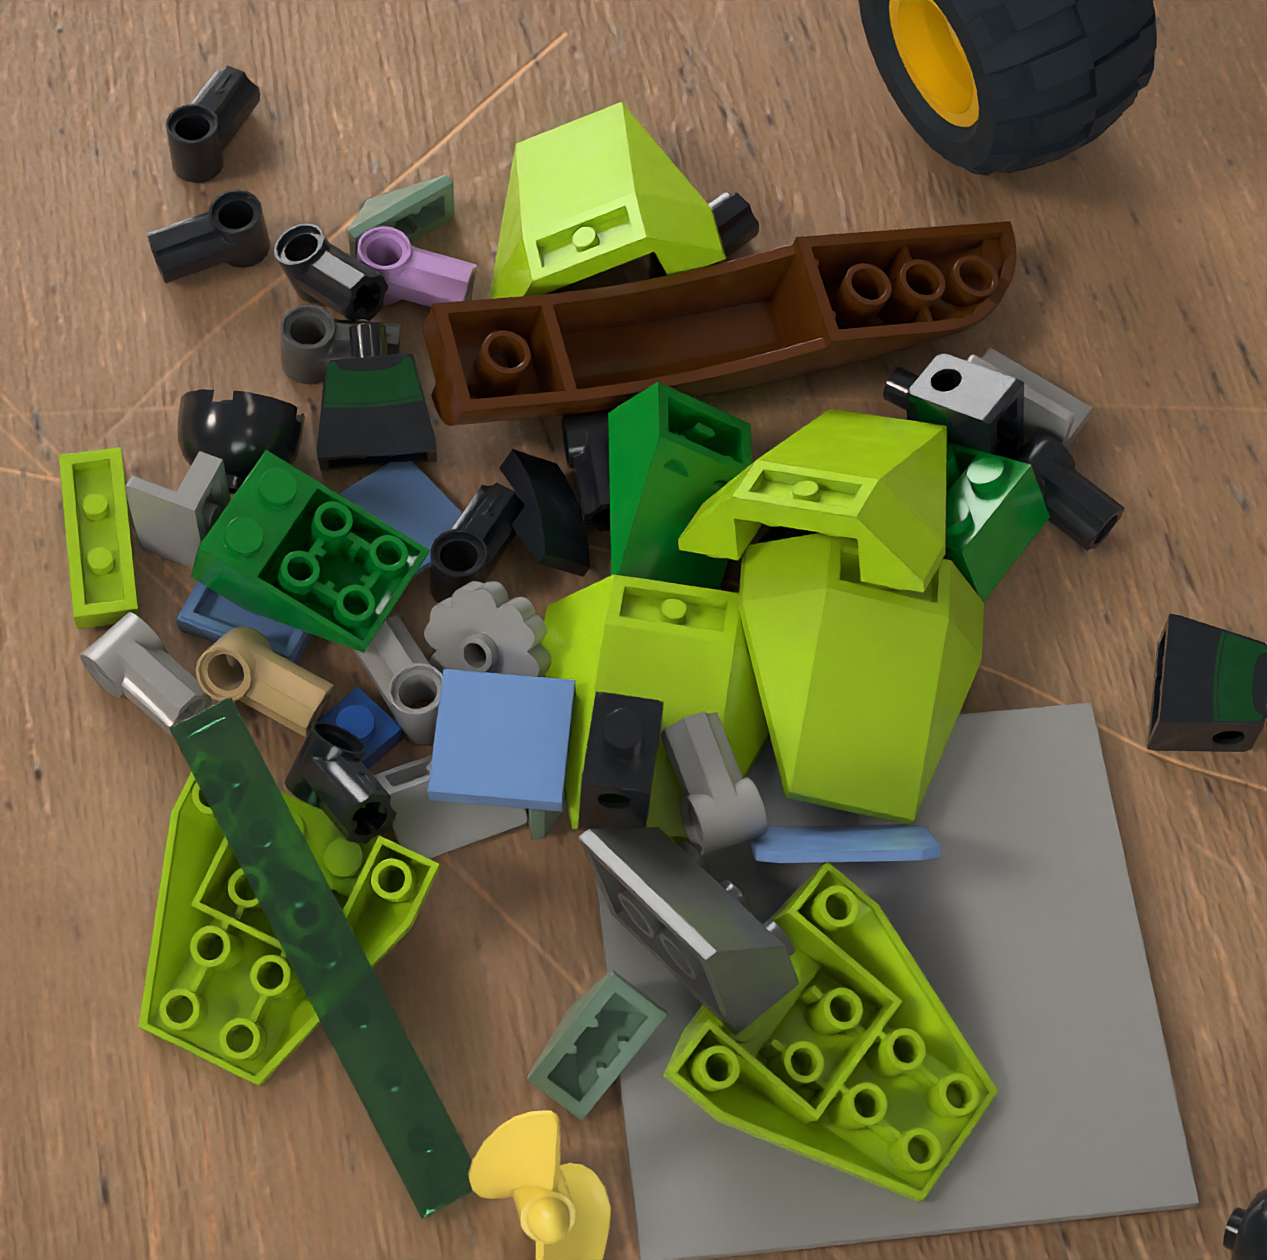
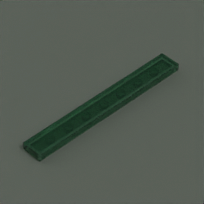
[170,696,474,1219]

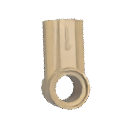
[195,627,334,737]

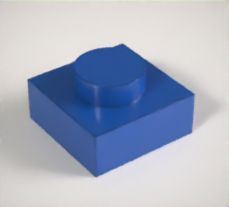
[310,687,403,769]

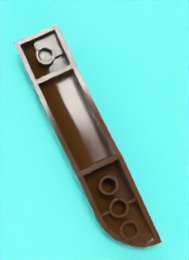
[422,221,1016,426]

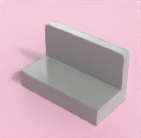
[967,347,1093,448]
[125,451,231,568]
[373,755,528,859]

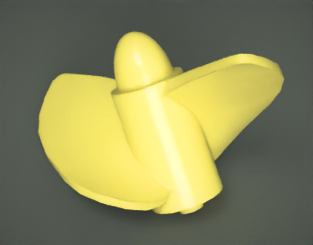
[468,1111,611,1260]

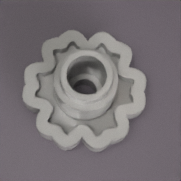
[424,581,552,677]

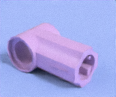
[357,226,477,307]

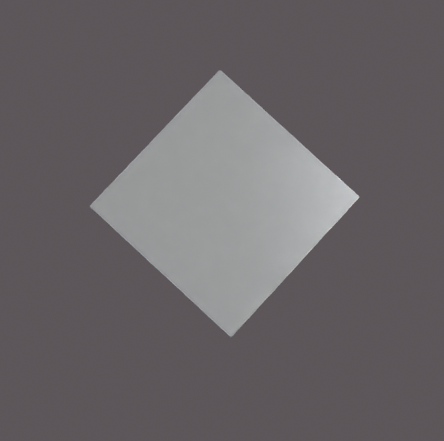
[595,702,1199,1260]

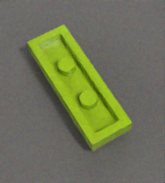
[59,447,141,629]

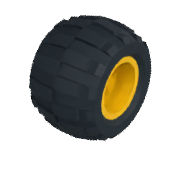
[858,0,1157,176]

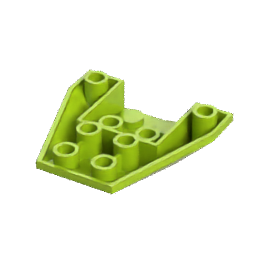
[490,102,726,299]
[678,408,947,592]
[738,533,984,825]
[540,574,770,845]
[138,752,442,1086]
[663,862,999,1202]

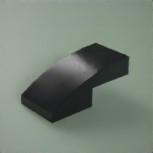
[499,449,590,577]

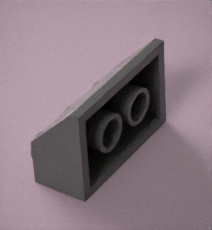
[578,827,799,1036]

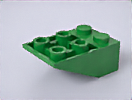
[608,382,752,590]
[943,442,1050,602]
[191,450,430,653]

